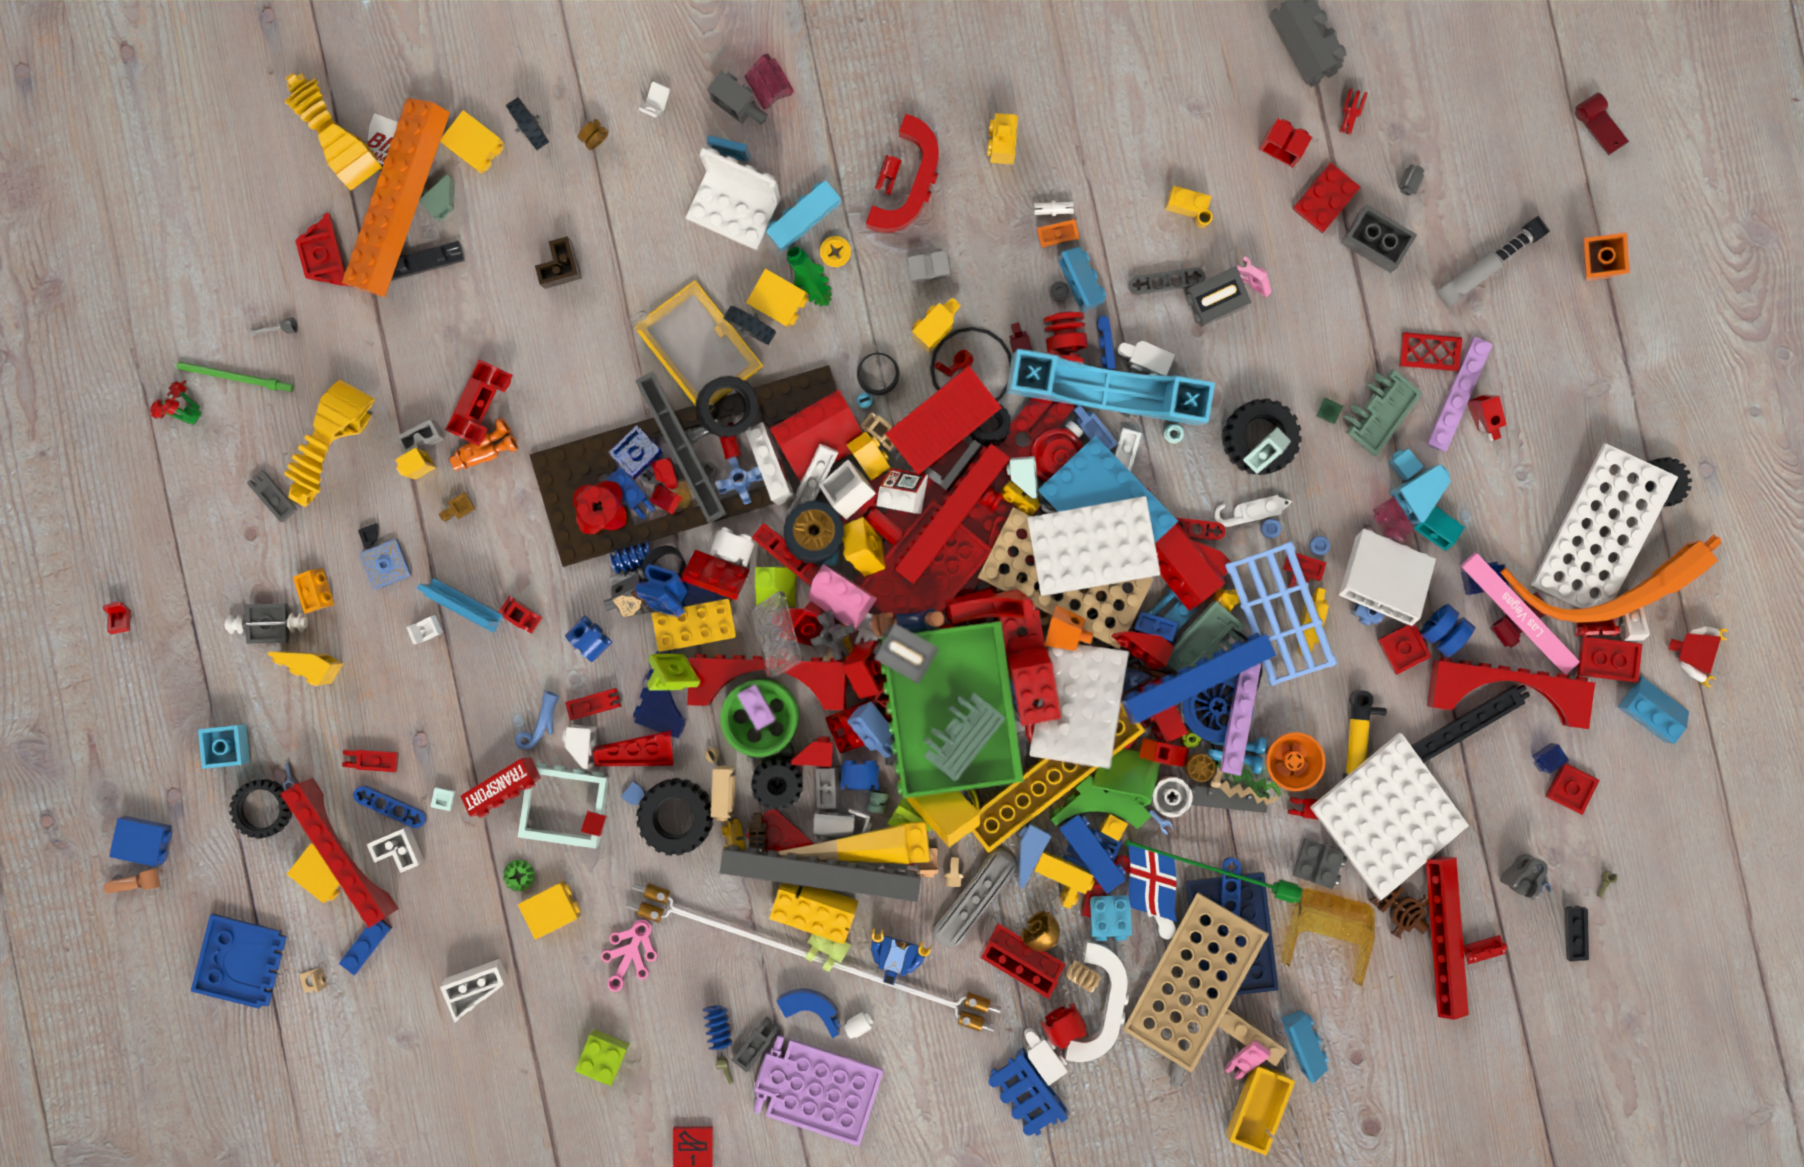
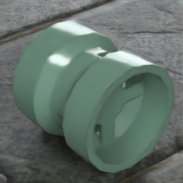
[867,790,889,814]

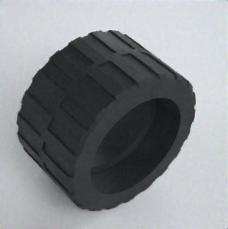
[695,376,759,437]

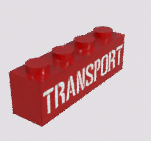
[460,757,541,818]

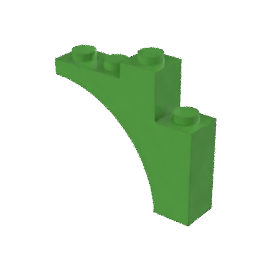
[1049,774,1152,829]

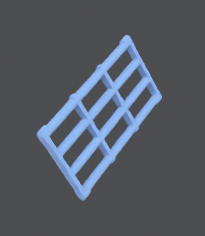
[1225,541,1338,686]

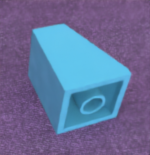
[1389,464,1451,525]

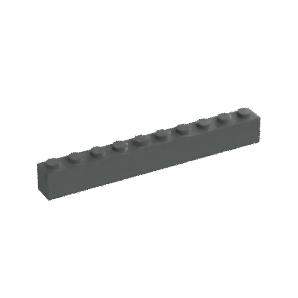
[719,844,921,902]

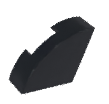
[358,523,379,549]

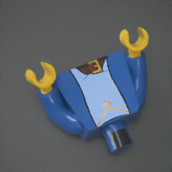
[871,928,932,985]

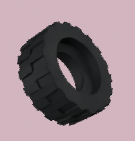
[969,404,1011,447]

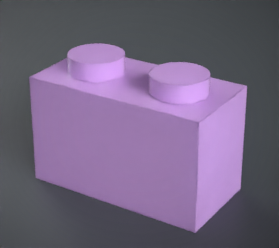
[737,684,777,730]

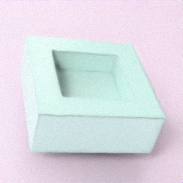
[430,787,456,811]

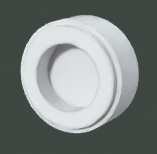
[1065,420,1084,438]

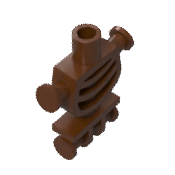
[1369,885,1430,939]

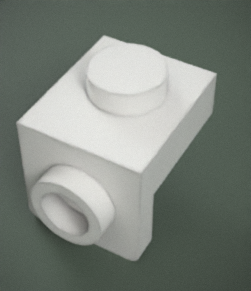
[407,615,443,645]

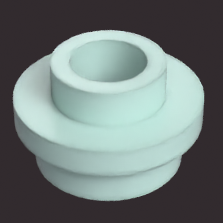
[1164,424,1184,444]

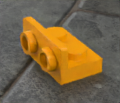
[293,568,334,614]

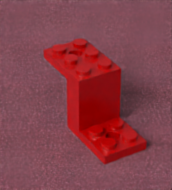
[999,607,1061,726]

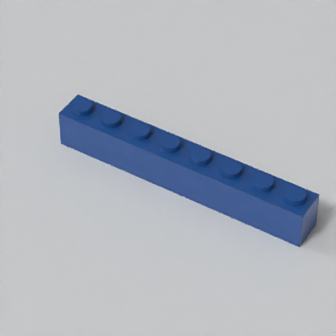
[1121,632,1276,724]

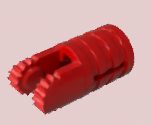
[875,155,902,195]
[719,422,742,460]

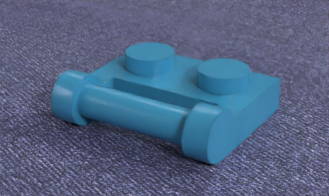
[1146,588,1198,630]

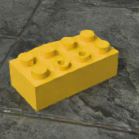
[899,780,980,847]

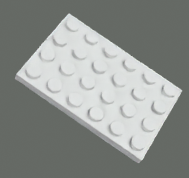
[1028,496,1160,596]
[1030,644,1129,769]

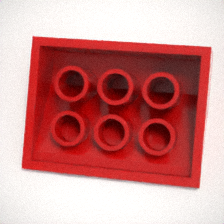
[770,390,863,482]

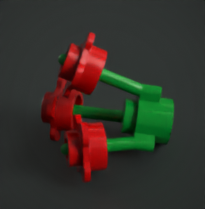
[150,380,202,425]

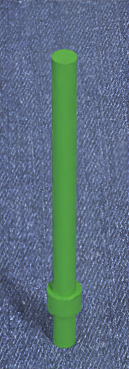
[177,362,294,392]

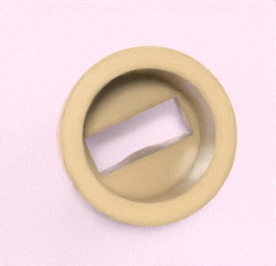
[705,747,721,763]

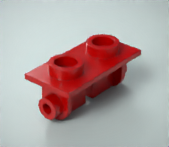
[1574,618,1620,637]
[1463,935,1508,965]

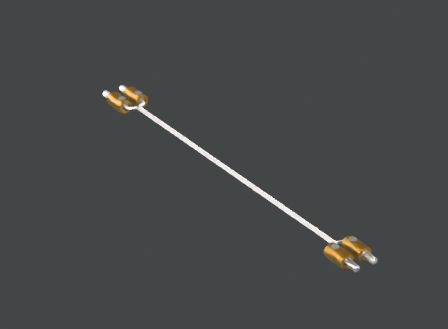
[626,883,1002,1032]

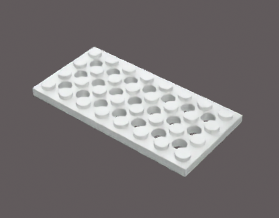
[1531,443,1678,609]

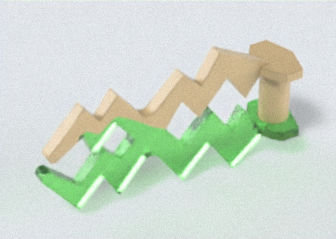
[1211,764,1281,806]

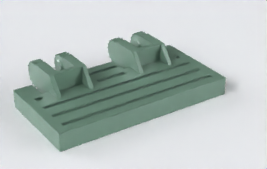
[1343,369,1422,456]
[1167,599,1244,673]
[923,693,1005,782]

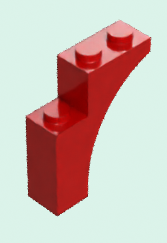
[945,589,1034,624]

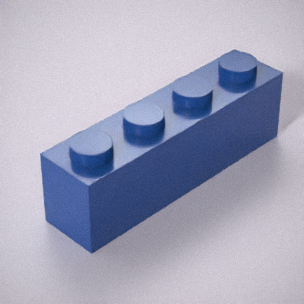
[1059,814,1126,893]

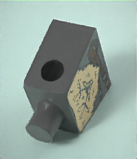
[604,573,654,617]

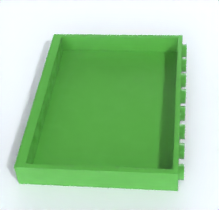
[880,621,1024,798]

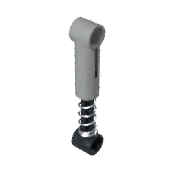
[1437,215,1550,307]

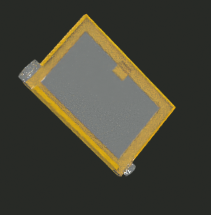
[629,280,764,413]

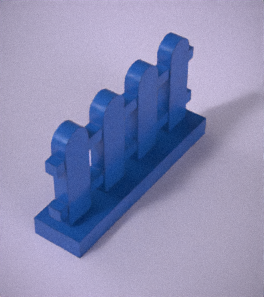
[988,1048,1069,1136]

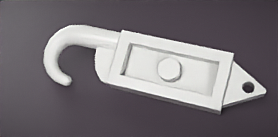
[1214,495,1292,527]

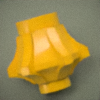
[1210,588,1240,613]

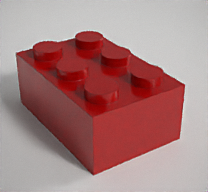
[1137,678,1188,743]

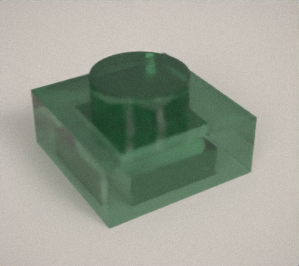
[1316,398,1343,424]

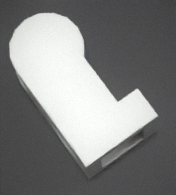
[1146,912,1176,939]

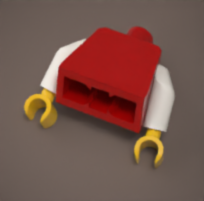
[1668,626,1728,687]

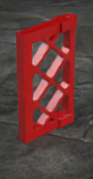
[1399,332,1462,372]

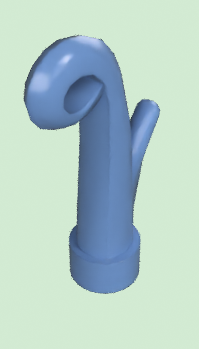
[515,691,560,750]

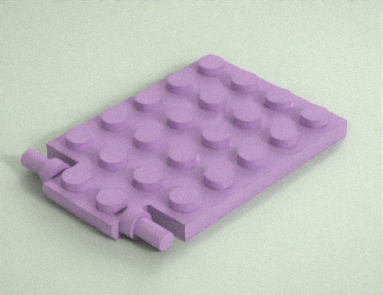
[753,1035,884,1146]

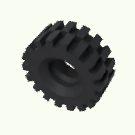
[1635,457,1692,507]

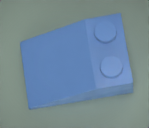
[1017,821,1051,889]

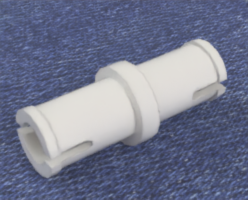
[1034,200,1074,216]

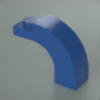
[776,988,841,1038]

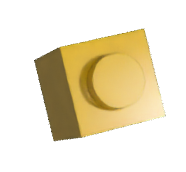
[1099,813,1128,841]

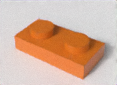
[1036,219,1079,248]

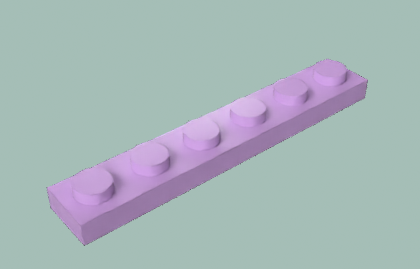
[1426,337,1493,452]
[1219,663,1261,776]

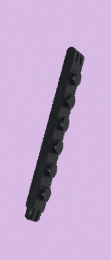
[1411,685,1530,763]

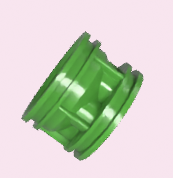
[720,679,799,757]

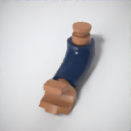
[871,609,944,637]

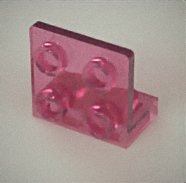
[1373,497,1415,542]

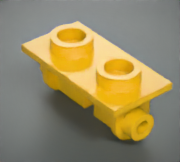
[1001,480,1041,516]
[721,818,745,849]

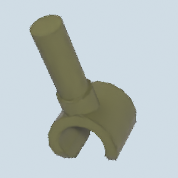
[1597,871,1618,898]
[716,1057,733,1084]

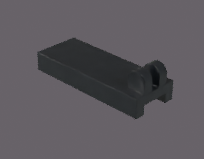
[1565,905,1589,962]

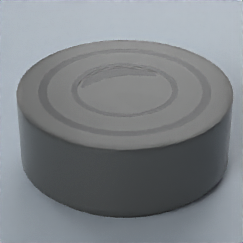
[1050,281,1070,302]

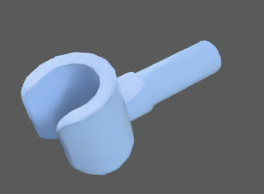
[1149,810,1173,835]

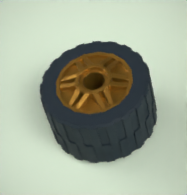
[784,501,844,564]

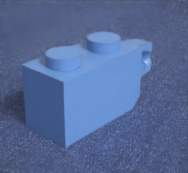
[847,702,893,758]

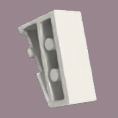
[440,958,507,1022]

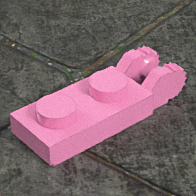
[1224,1040,1271,1080]

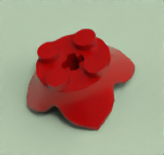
[573,481,627,534]

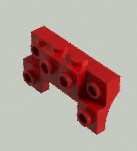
[445,359,513,446]

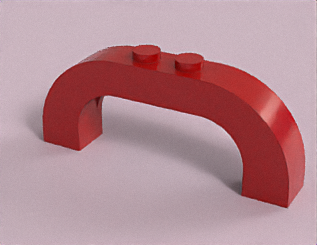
[866,113,939,233]

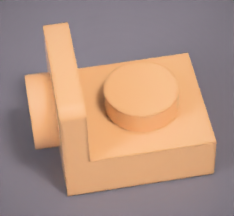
[918,847,938,877]

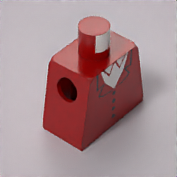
[1467,394,1506,441]

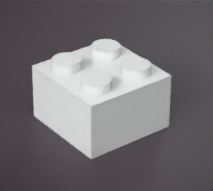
[819,460,876,519]

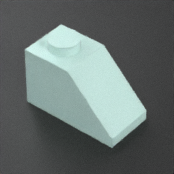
[1243,427,1291,474]
[1007,456,1038,498]

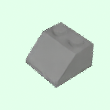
[813,809,855,840]

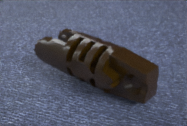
[749,812,767,852]

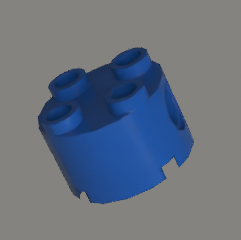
[565,615,613,662]
[840,760,880,790]

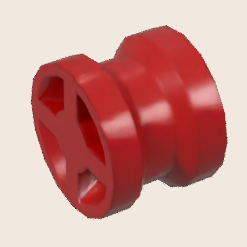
[981,486,1004,511]

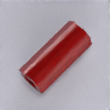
[865,508,905,545]

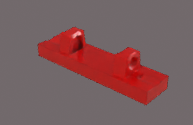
[751,523,820,587]

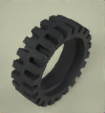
[229,779,292,839]

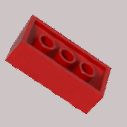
[1155,523,1225,611]

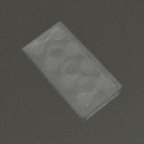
[751,591,802,679]

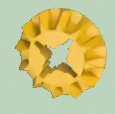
[820,236,851,268]

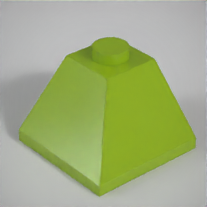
[755,567,796,607]

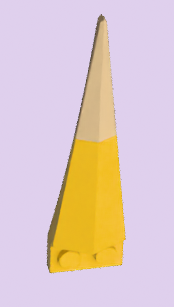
[779,821,931,864]

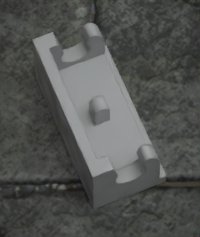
[815,766,841,808]

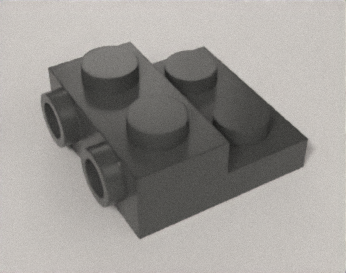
[1292,838,1347,889]

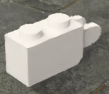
[1117,341,1175,376]
[1024,1027,1068,1086]

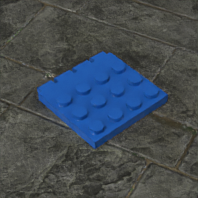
[191,913,287,1009]

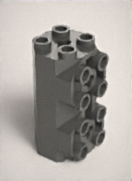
[1269,0,1347,87]

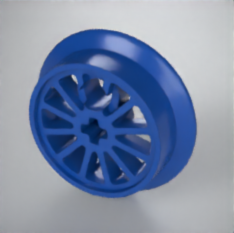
[1182,675,1254,742]

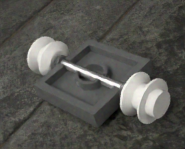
[225,603,308,644]

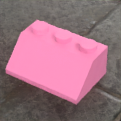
[808,564,877,630]

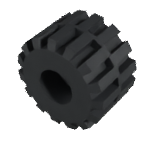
[751,756,803,811]

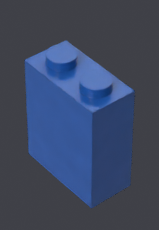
[109,816,172,867]

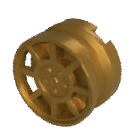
[577,119,609,150]
[1185,753,1215,782]

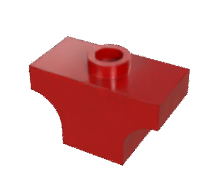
[498,595,543,634]

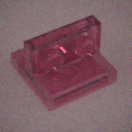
[744,53,794,110]

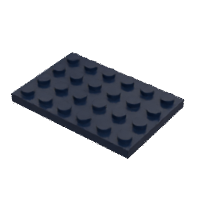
[1185,872,1279,998]

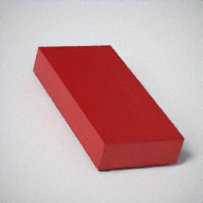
[649,484,682,514]

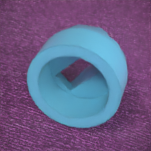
[857,393,873,409]

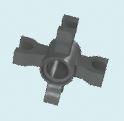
[810,610,856,660]

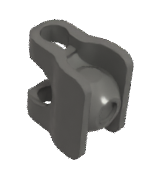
[1500,854,1548,900]

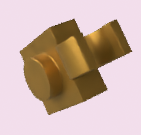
[439,492,476,522]

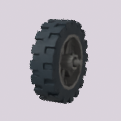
[506,97,549,150]
[723,305,776,345]

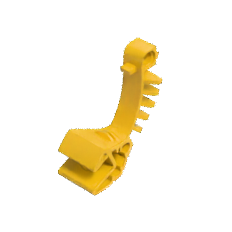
[284,72,382,191]
[284,379,375,507]

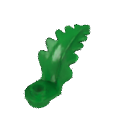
[787,246,832,307]

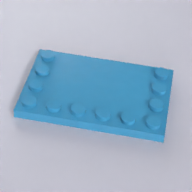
[1038,436,1178,543]

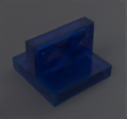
[608,425,663,480]

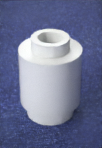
[843,1011,874,1039]

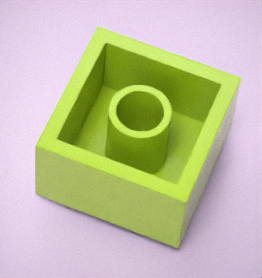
[575,1029,630,1086]

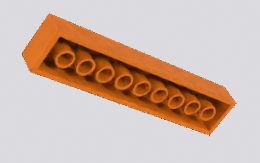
[342,98,450,297]

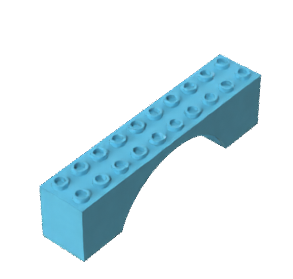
[1006,349,1215,426]

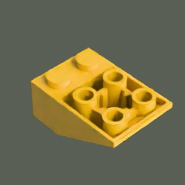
[267,651,343,686]

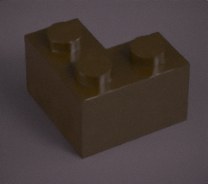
[535,236,582,289]

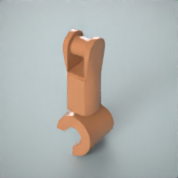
[104,868,160,893]

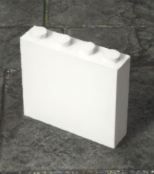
[1339,528,1436,626]

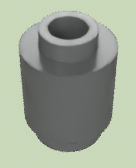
[1398,164,1424,196]

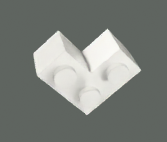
[367,826,425,873]

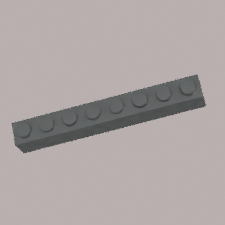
[635,371,728,523]

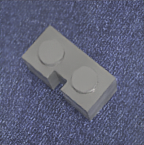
[907,249,950,284]
[395,419,445,454]

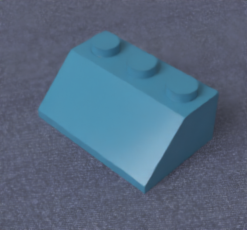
[1058,247,1106,313]
[1618,676,1689,744]
[1280,1010,1329,1084]

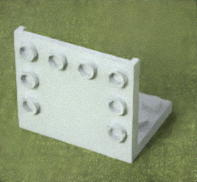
[686,148,781,251]

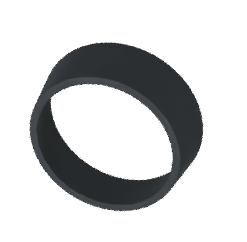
[857,353,899,395]
[642,545,686,581]

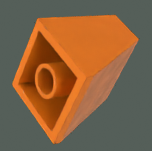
[1582,232,1630,281]

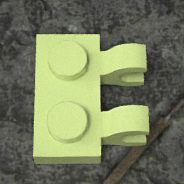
[805,934,851,972]

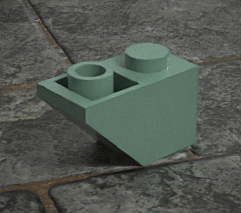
[419,174,455,222]

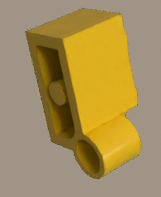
[1165,186,1213,228]

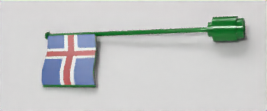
[1125,839,1303,922]

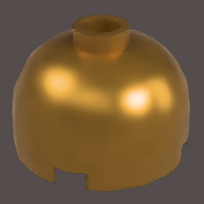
[1021,911,1061,951]

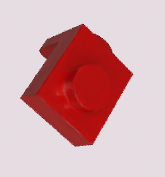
[103,602,131,635]

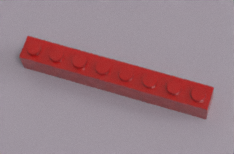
[894,444,1010,585]
[1426,856,1469,1020]

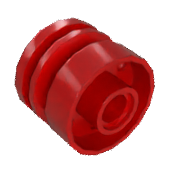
[1043,311,1088,354]

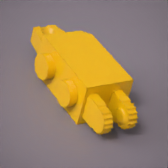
[1295,587,1329,656]

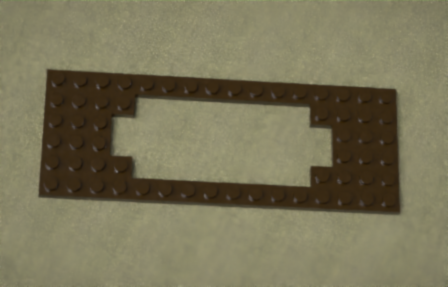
[529,365,861,567]

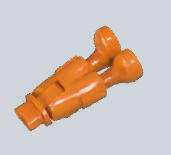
[449,417,519,471]

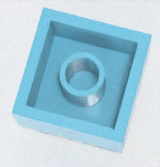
[198,724,250,769]

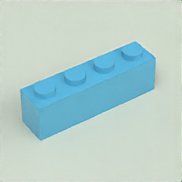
[766,180,841,252]

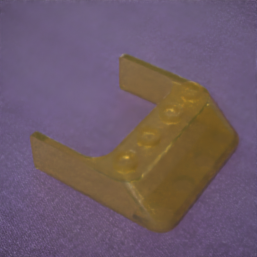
[1281,888,1375,986]

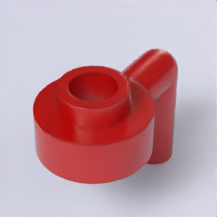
[934,349,974,377]

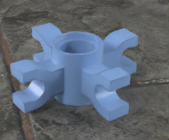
[715,456,763,505]

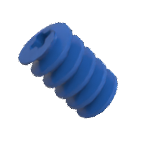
[610,541,652,574]
[702,1005,732,1050]

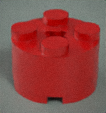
[1040,1004,1087,1049]

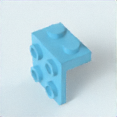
[1090,895,1132,941]

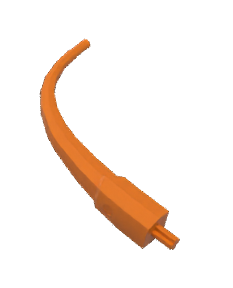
[1500,534,1722,623]

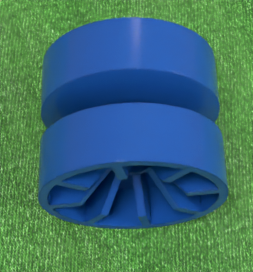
[1420,604,1475,657]

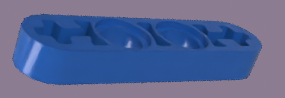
[353,785,427,828]
[1220,857,1241,935]

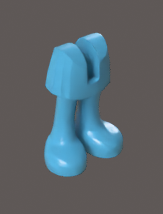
[1207,737,1267,774]

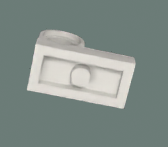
[1620,607,1650,641]

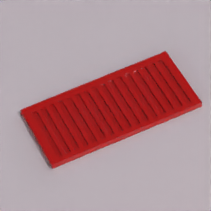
[885,366,1002,475]

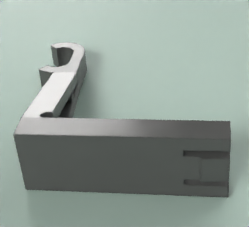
[895,440,982,492]

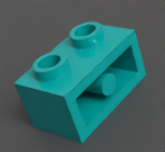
[1413,506,1465,552]

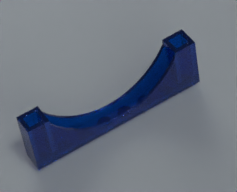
[633,581,732,739]

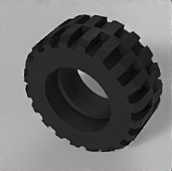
[1222,398,1302,475]
[636,778,714,856]

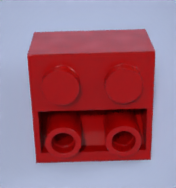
[825,701,865,754]

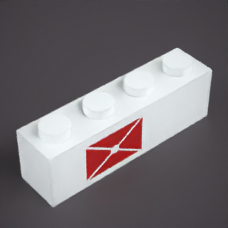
[745,422,796,505]

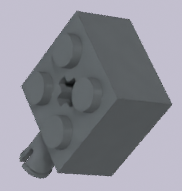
[707,70,768,125]

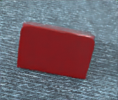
[581,811,607,836]

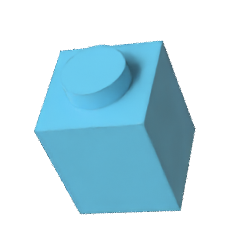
[1388,449,1423,480]

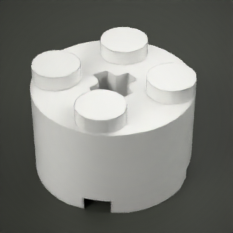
[709,527,755,567]
[1151,775,1193,817]

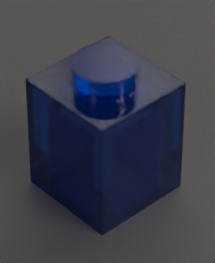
[1532,743,1569,774]

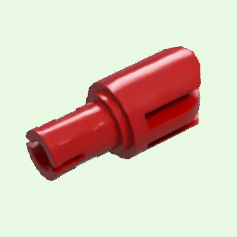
[1339,88,1368,135]

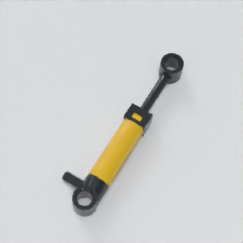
[1343,690,1387,779]

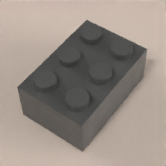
[1341,204,1417,273]

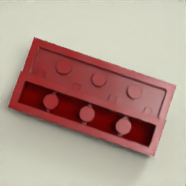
[979,923,1066,999]

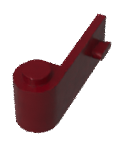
[1575,92,1629,156]
[1490,592,1546,648]

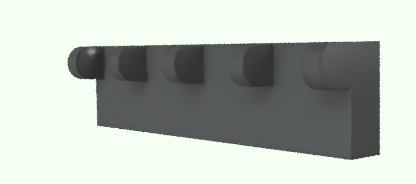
[1189,785,1270,813]

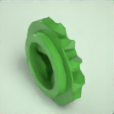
[503,860,535,891]

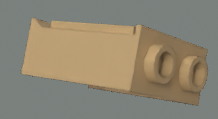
[711,765,736,821]

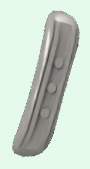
[933,847,1017,948]

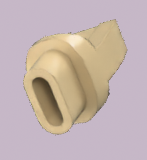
[944,857,964,887]

